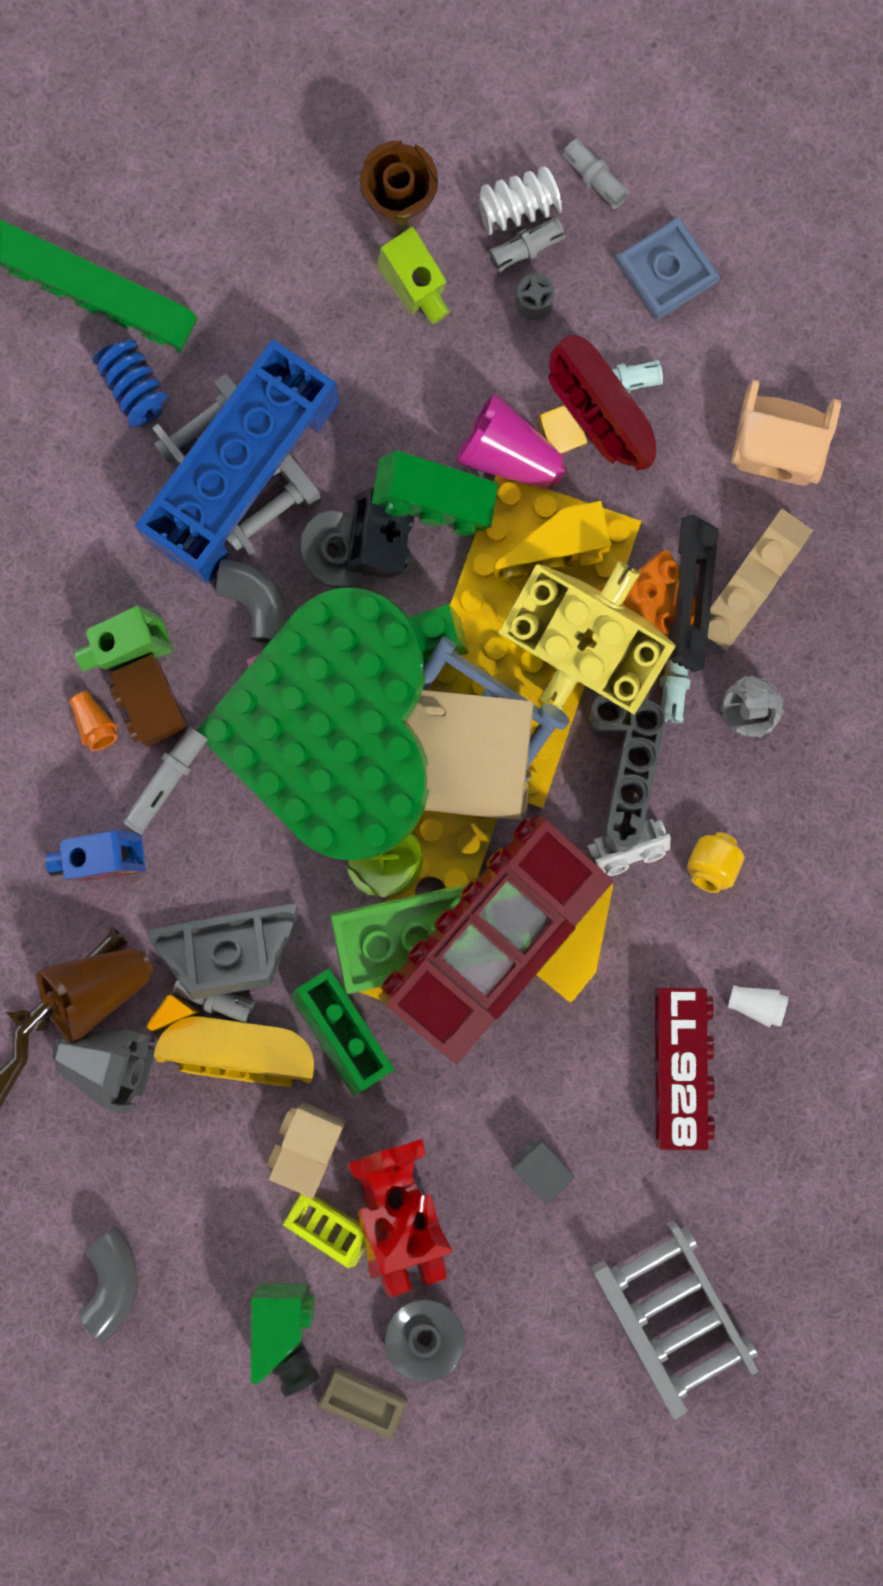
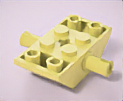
[499,562,676,715]

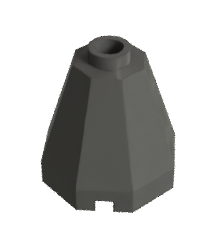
[52,1030,155,1113]

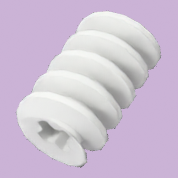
[478,166,562,235]

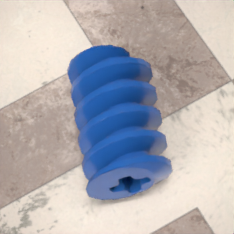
[92,340,168,428]

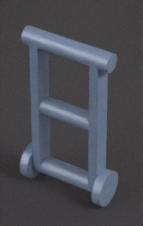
[423,637,569,782]

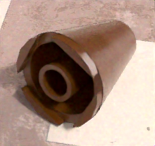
[360,140,438,237]
[35,947,153,1043]

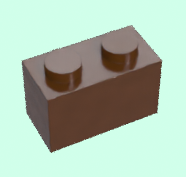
[109,654,188,748]

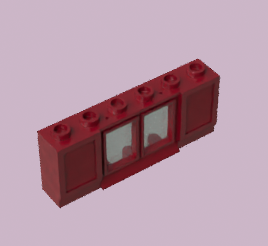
[378,815,614,1065]

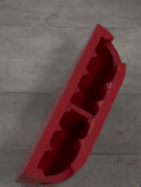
[548,335,657,471]

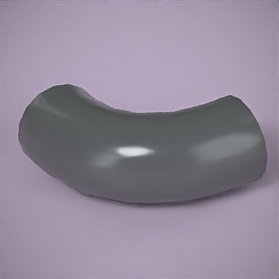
[217,559,289,644]
[79,1226,138,1342]

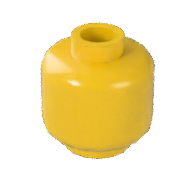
[687,832,745,893]

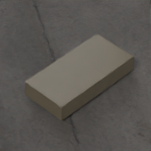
[318,1367,408,1440]

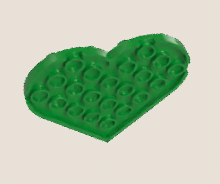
[196,588,429,860]

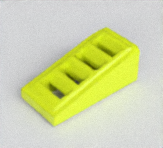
[283,1194,366,1268]

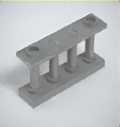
[152,374,321,556]
[591,1220,759,1420]

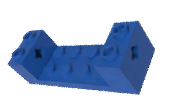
[135,339,340,585]

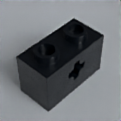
[346,487,415,578]

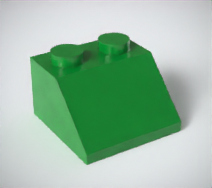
[250,1283,315,1384]

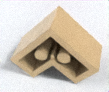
[266,1102,347,1199]

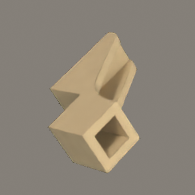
[708,509,813,651]

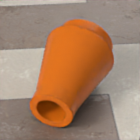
[69,691,118,751]

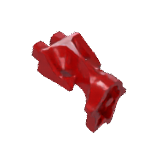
[347,1139,452,1297]

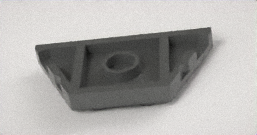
[147,903,299,1000]

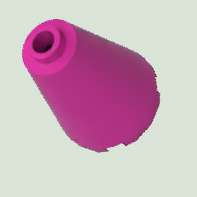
[456,394,567,490]

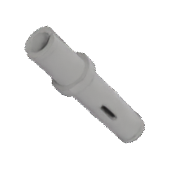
[122,725,208,835]

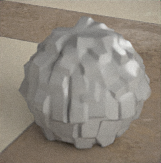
[720,676,784,738]

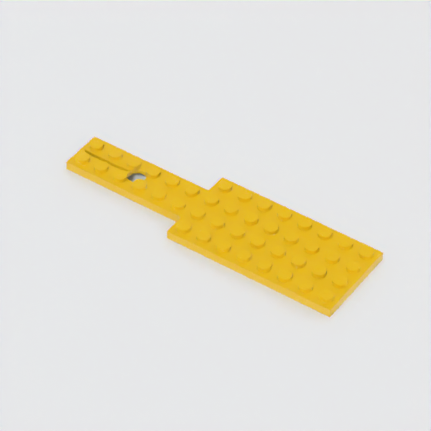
[360,476,642,1000]

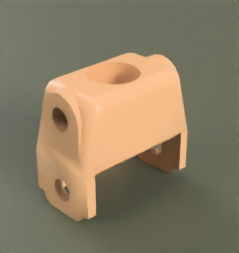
[731,379,841,485]

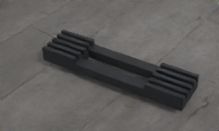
[668,514,719,672]

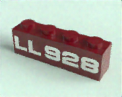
[655,987,715,1150]

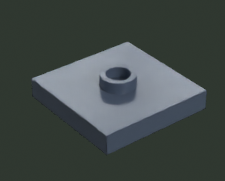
[615,217,721,322]

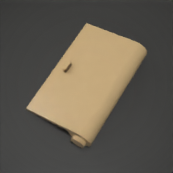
[406,690,534,822]

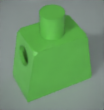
[75,605,174,672]

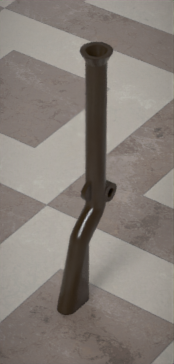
[0,926,128,1108]

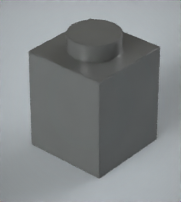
[512,1138,576,1205]

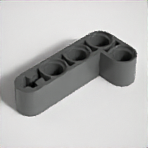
[587,694,665,853]

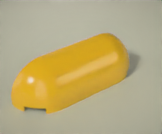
[154,1016,314,1087]

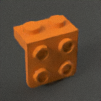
[598,550,696,638]

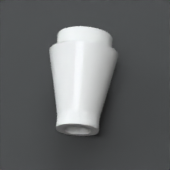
[728,985,789,1028]

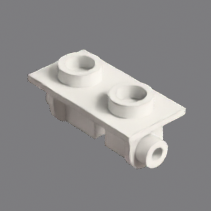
[587,819,671,876]

